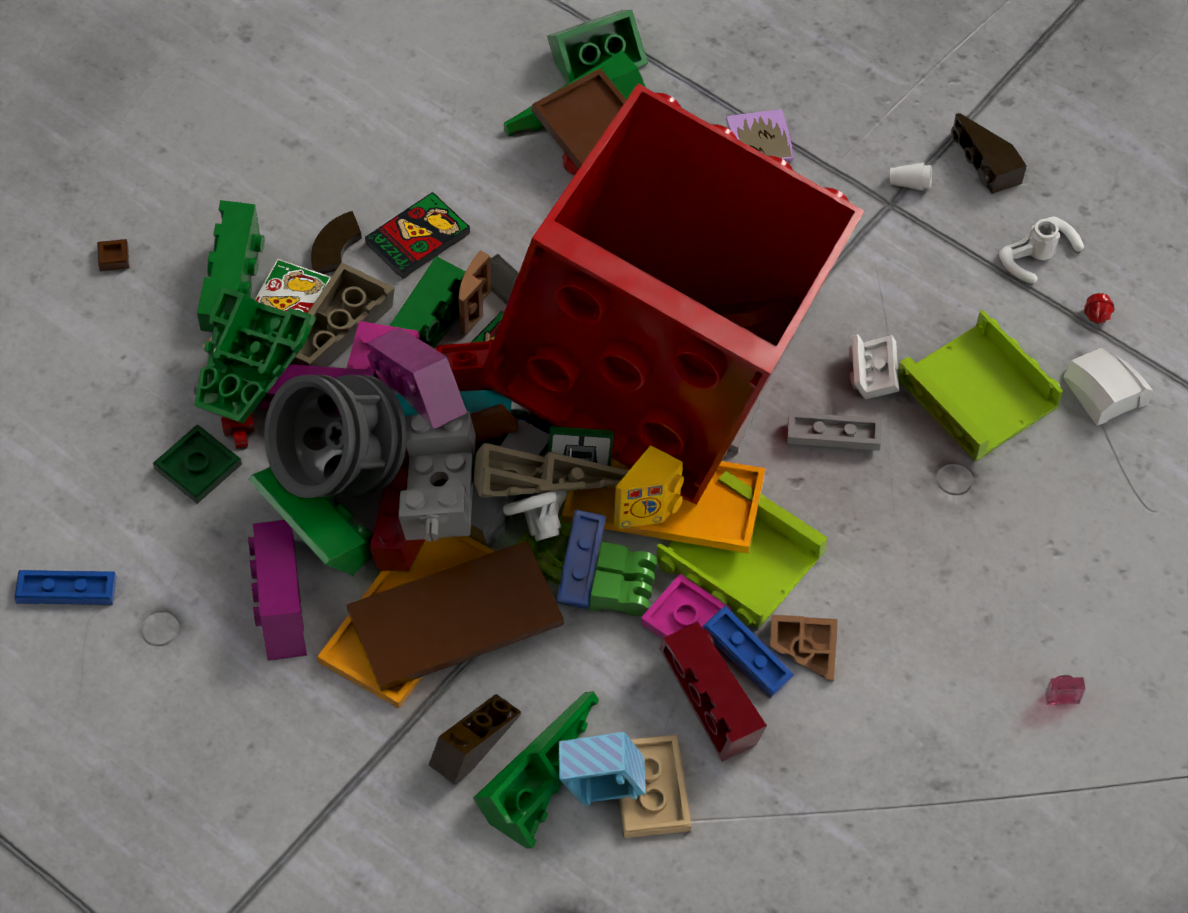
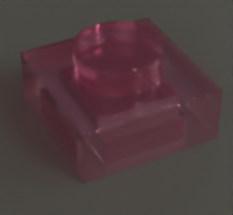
[1045,675,1086,705]

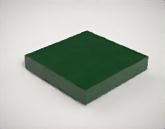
[153,424,242,504]

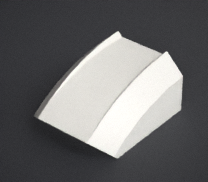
[1064,348,1153,426]

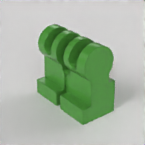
[589,541,658,616]

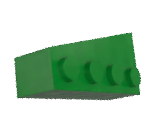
[197,200,265,332]

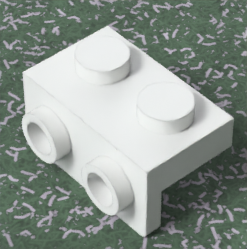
[849,334,899,400]

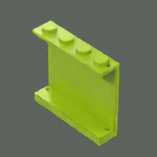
[898,310,1063,462]
[656,471,828,630]

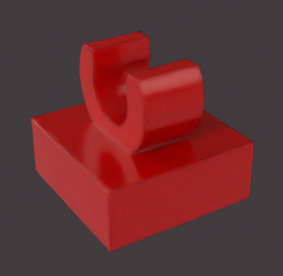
[221,413,255,448]

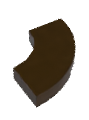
[311,210,362,274]

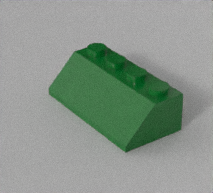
[248,467,373,576]

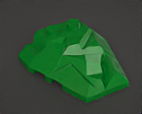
[194,287,316,424]

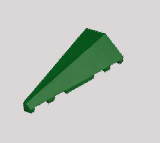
[504,50,646,136]
[473,691,599,849]

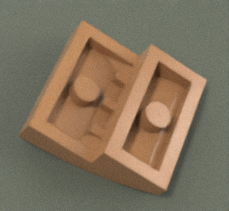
[459,250,491,336]

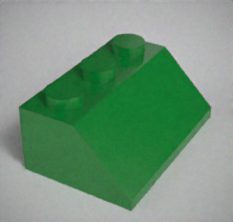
[546,10,648,84]

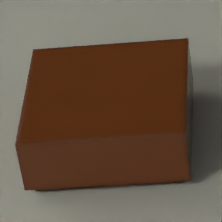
[97,239,130,272]

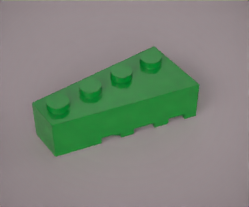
[389,256,466,348]

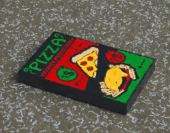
[365,192,470,279]

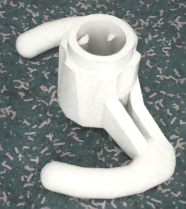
[999,216,1084,284]
[503,491,568,541]

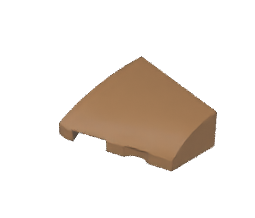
[770,615,838,681]

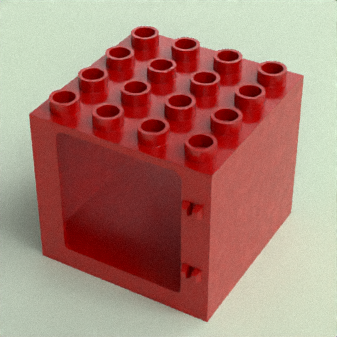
[478,83,864,504]

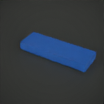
[556,509,606,609]
[14,570,117,605]
[702,606,794,698]

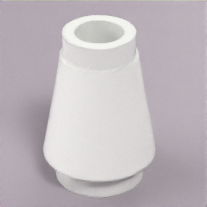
[890,162,932,191]

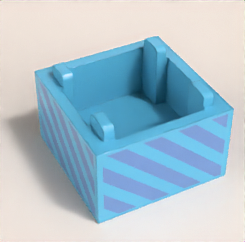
[559,732,646,806]

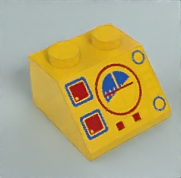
[614,445,684,529]

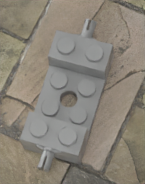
[399,411,476,542]

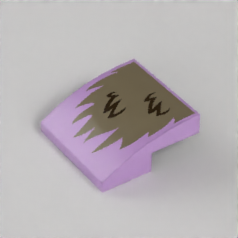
[726,109,794,162]

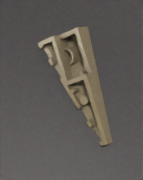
[473,443,629,498]

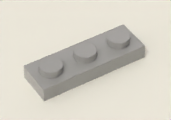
[787,411,881,451]

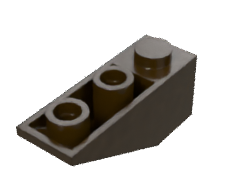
[951,113,1027,194]
[429,694,521,784]

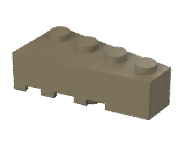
[290,262,395,367]

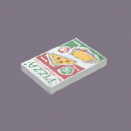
[255,259,331,313]

